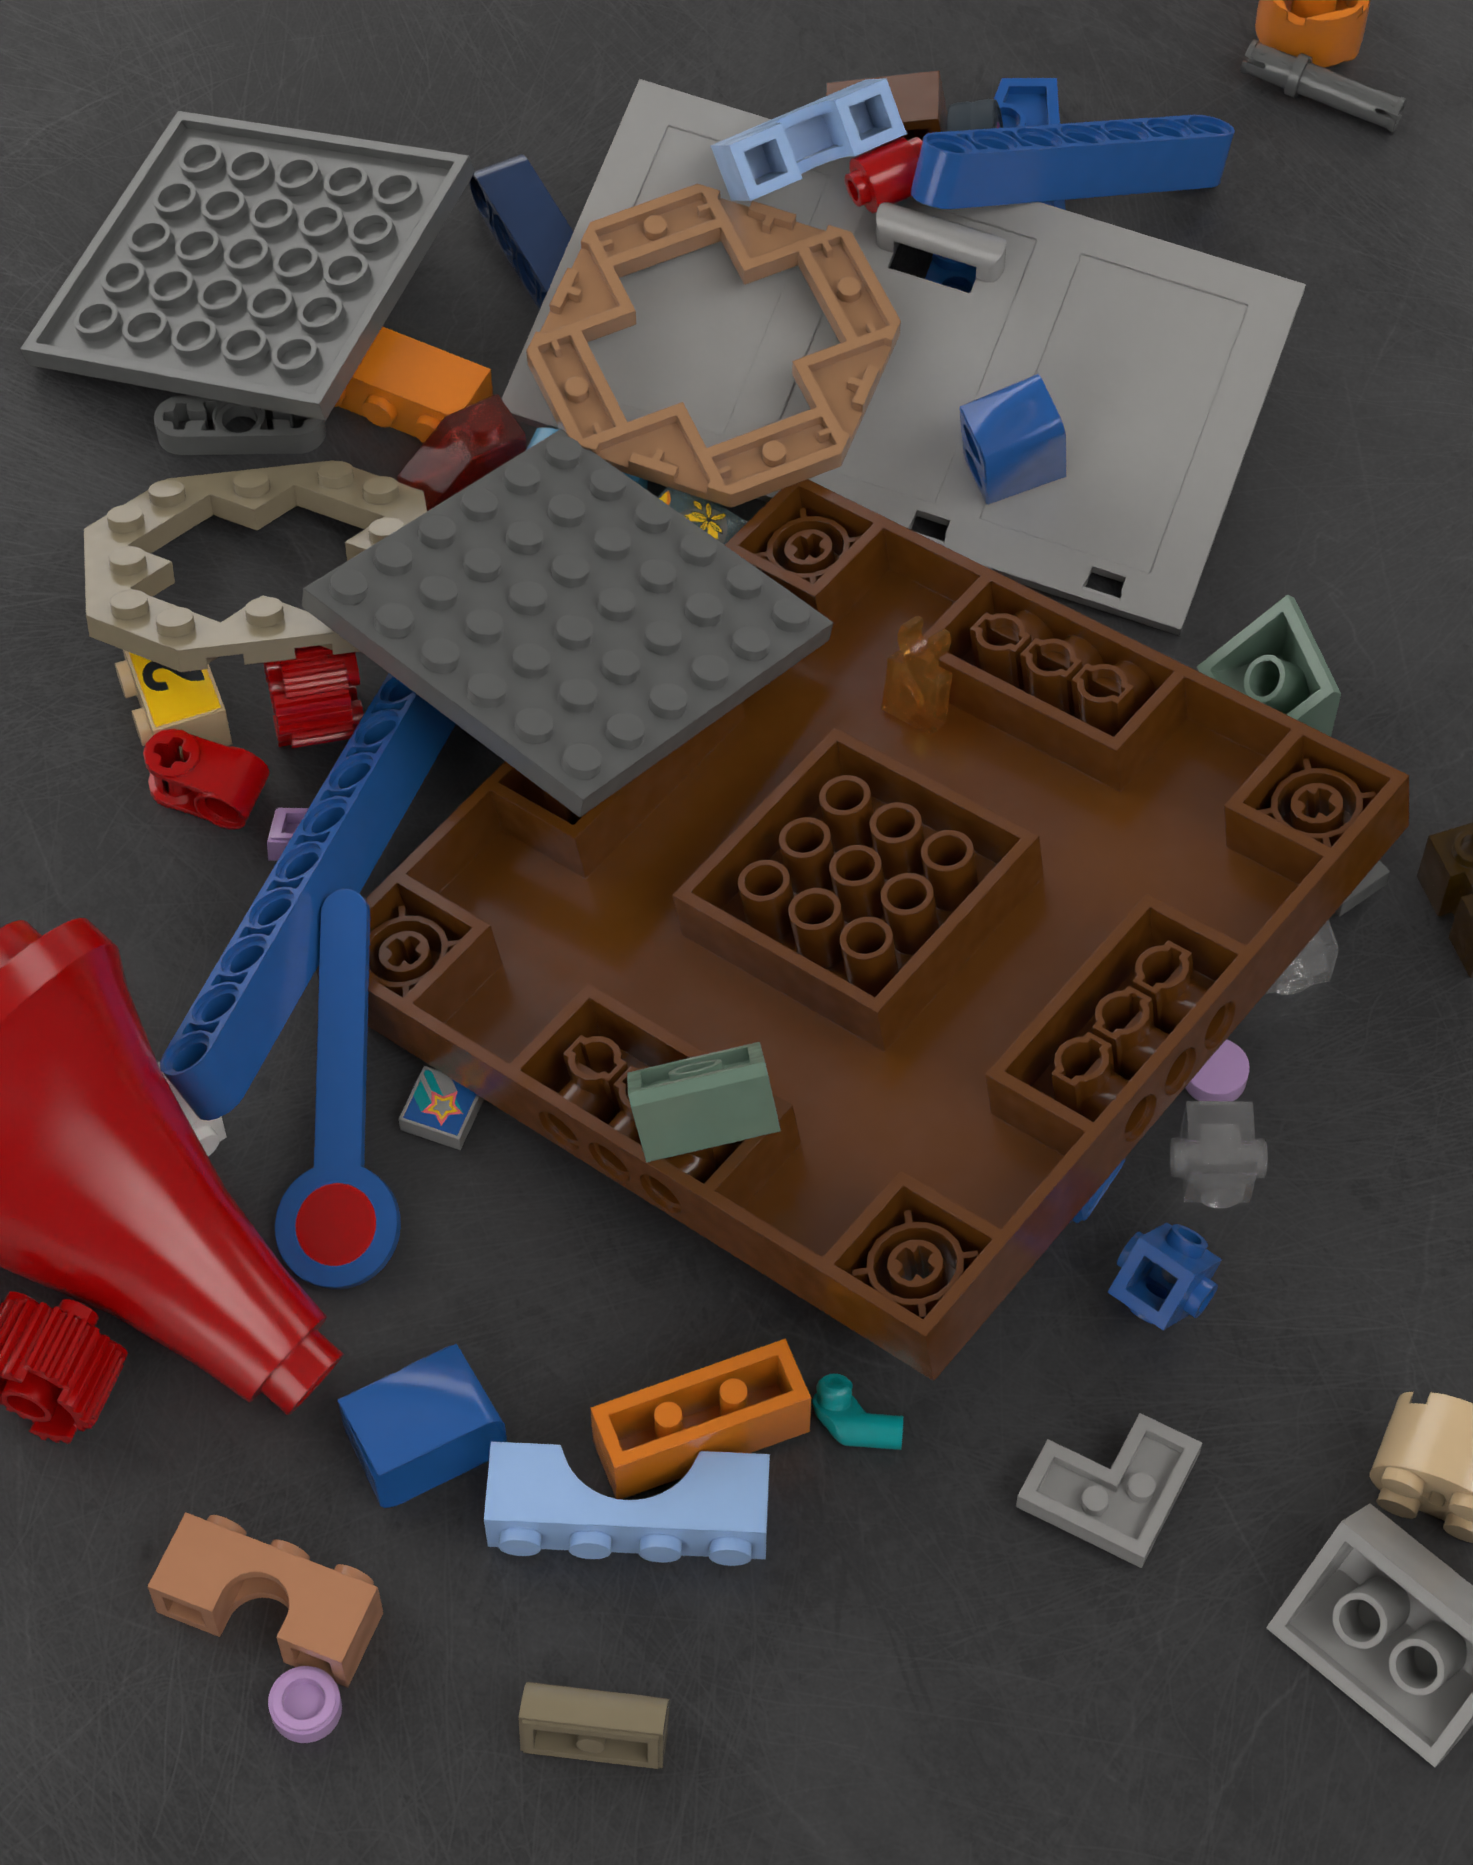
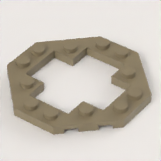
[84,460,427,672]

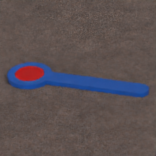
[275,889,401,1289]

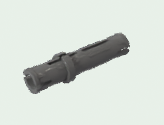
[1240,39,1407,132]

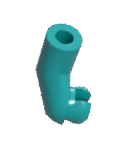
[812,1374,903,1450]

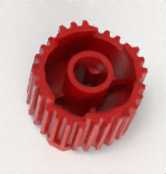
[264,645,364,748]
[0,1291,128,1444]

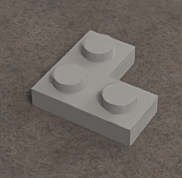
[1016,1413,1203,1568]

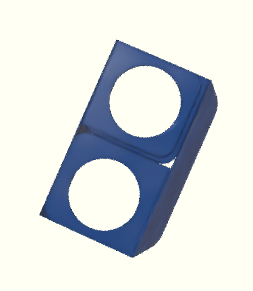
[959,374,1066,505]
[337,1344,507,1508]

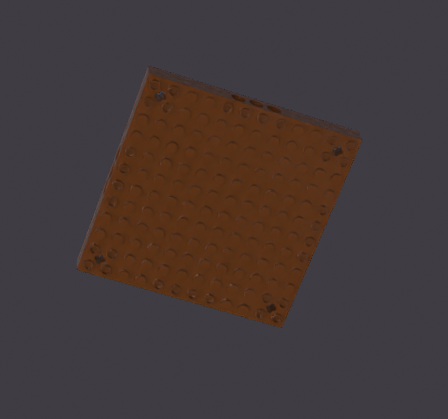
[316,479,1409,1381]

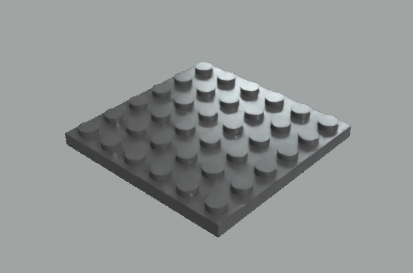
[20,111,475,421]
[302,429,833,817]

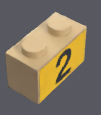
[115,650,232,758]

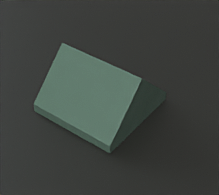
[1197,595,1341,737]
[627,1042,781,1163]

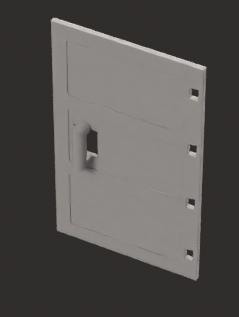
[497,79,1306,636]

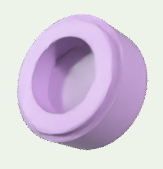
[1185,1040,1250,1105]
[268,1666,342,1743]

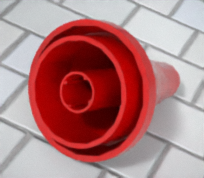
[0,918,344,1416]

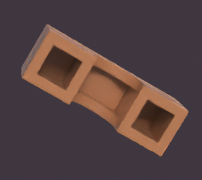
[147,1512,383,1688]

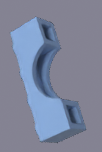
[484,1442,770,1566]

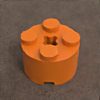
[1255,0,1371,68]

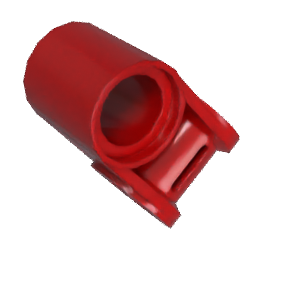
[143,729,270,830]

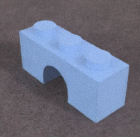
[710,78,907,201]

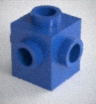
[1108,1223,1222,1330]

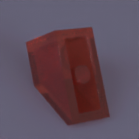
[397,394,527,511]

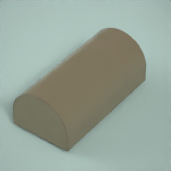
[519,1682,670,1769]

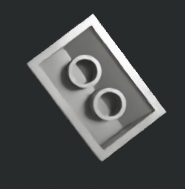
[1266,1503,1473,1767]

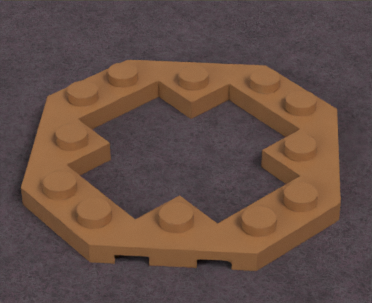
[526,183,901,508]

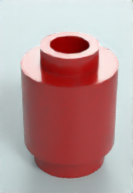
[845,137,922,213]

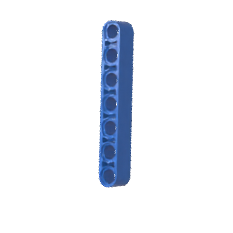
[911,115,1235,209]

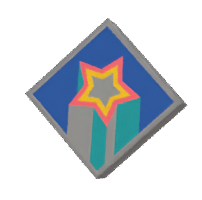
[398,1066,484,1150]

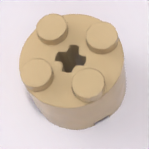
[1370,1392,1473,1543]

